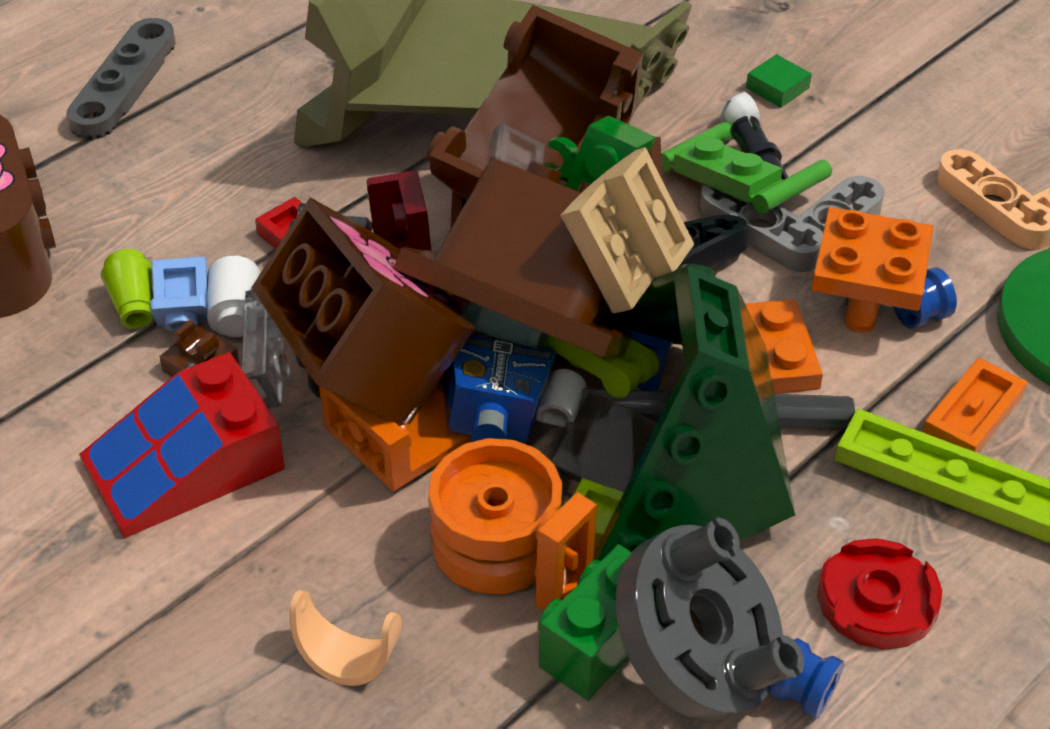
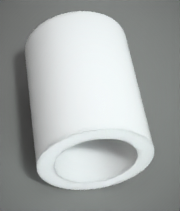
[537,369,586,432]

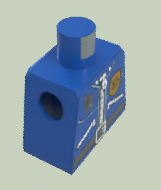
[443,335,556,444]

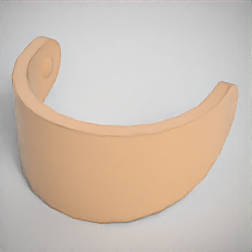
[290,590,403,686]

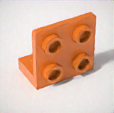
[319,386,472,492]

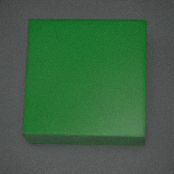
[746,54,812,108]

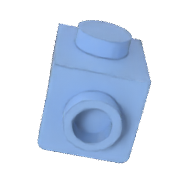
[150,256,208,331]

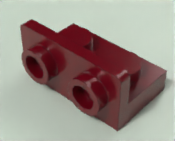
[366,170,432,251]

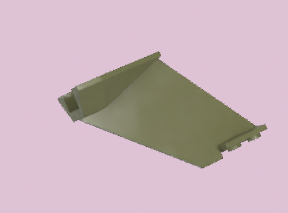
[294,0,692,148]

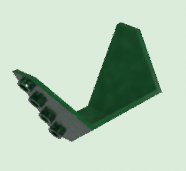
[593,264,795,561]

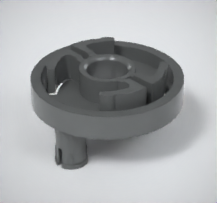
[616,518,804,721]

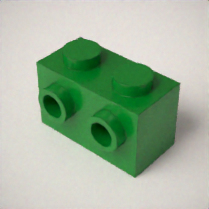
[537,544,657,701]

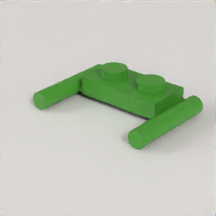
[661,121,832,213]

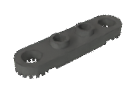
[67,18,176,140]

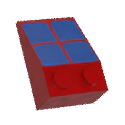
[79,352,285,539]

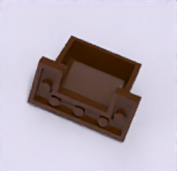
[393,157,633,358]

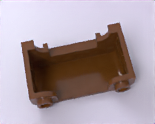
[426,5,643,201]

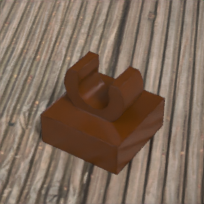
[159,320,239,377]

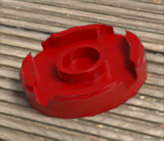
[817,538,943,650]

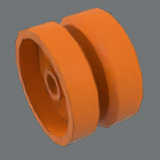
[428,438,562,595]

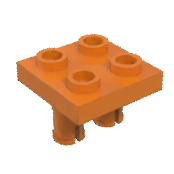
[811,207,934,333]

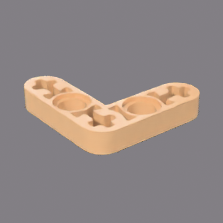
[936,149,1050,250]

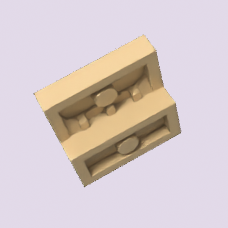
[561,147,694,314]

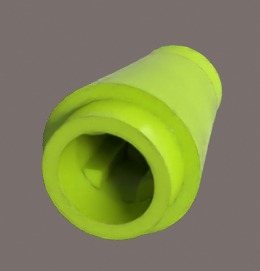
[100,249,153,329]

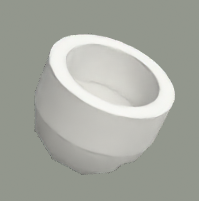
[720,92,761,127]

